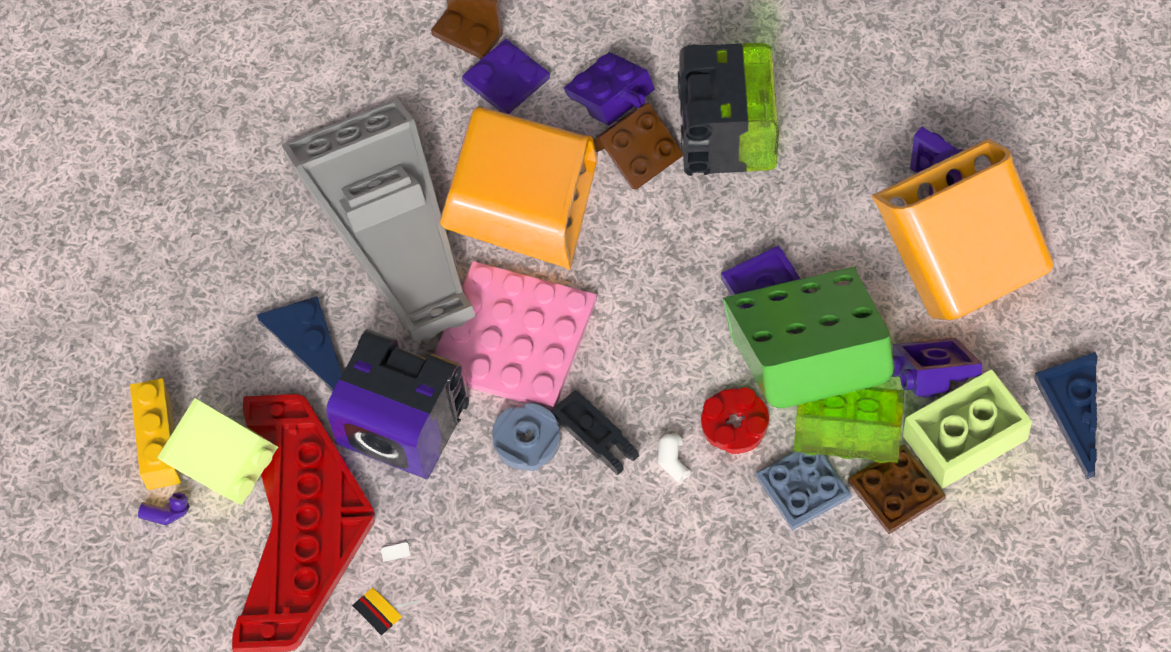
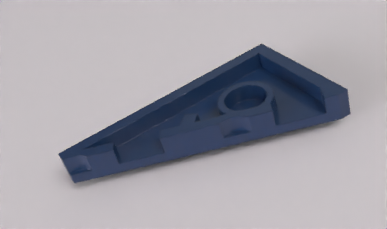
[257,296,342,392]
[1034,352,1098,479]

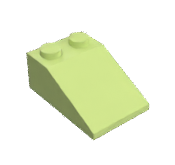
[157,398,278,505]

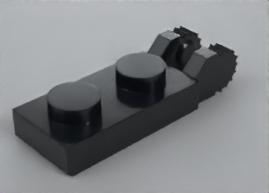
[551,390,639,475]

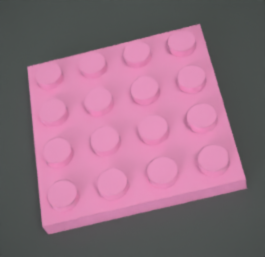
[435,261,597,410]

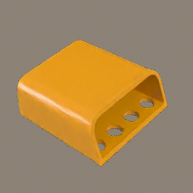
[440,107,598,270]
[871,138,1054,320]

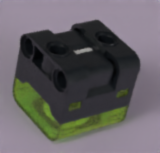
[677,43,779,176]

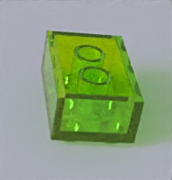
[793,387,905,463]

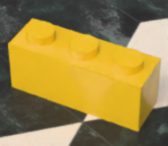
[129,378,181,490]

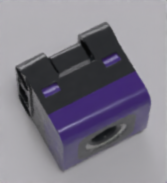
[326,329,469,480]

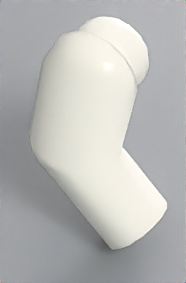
[658,433,691,484]

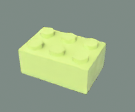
[903,369,1032,489]

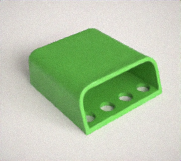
[723,266,894,408]

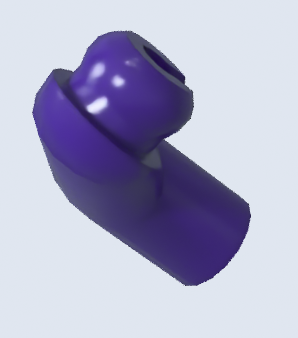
[138,492,190,525]

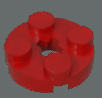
[701,387,769,454]

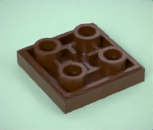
[848,444,946,534]

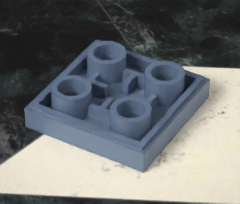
[756,441,851,531]

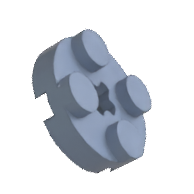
[492,403,560,471]

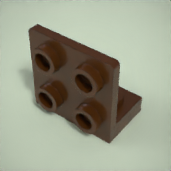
[431,0,503,59]
[593,102,683,190]

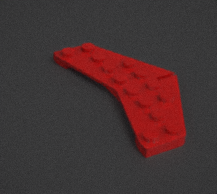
[232,394,375,652]

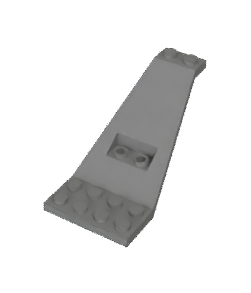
[282,98,476,343]

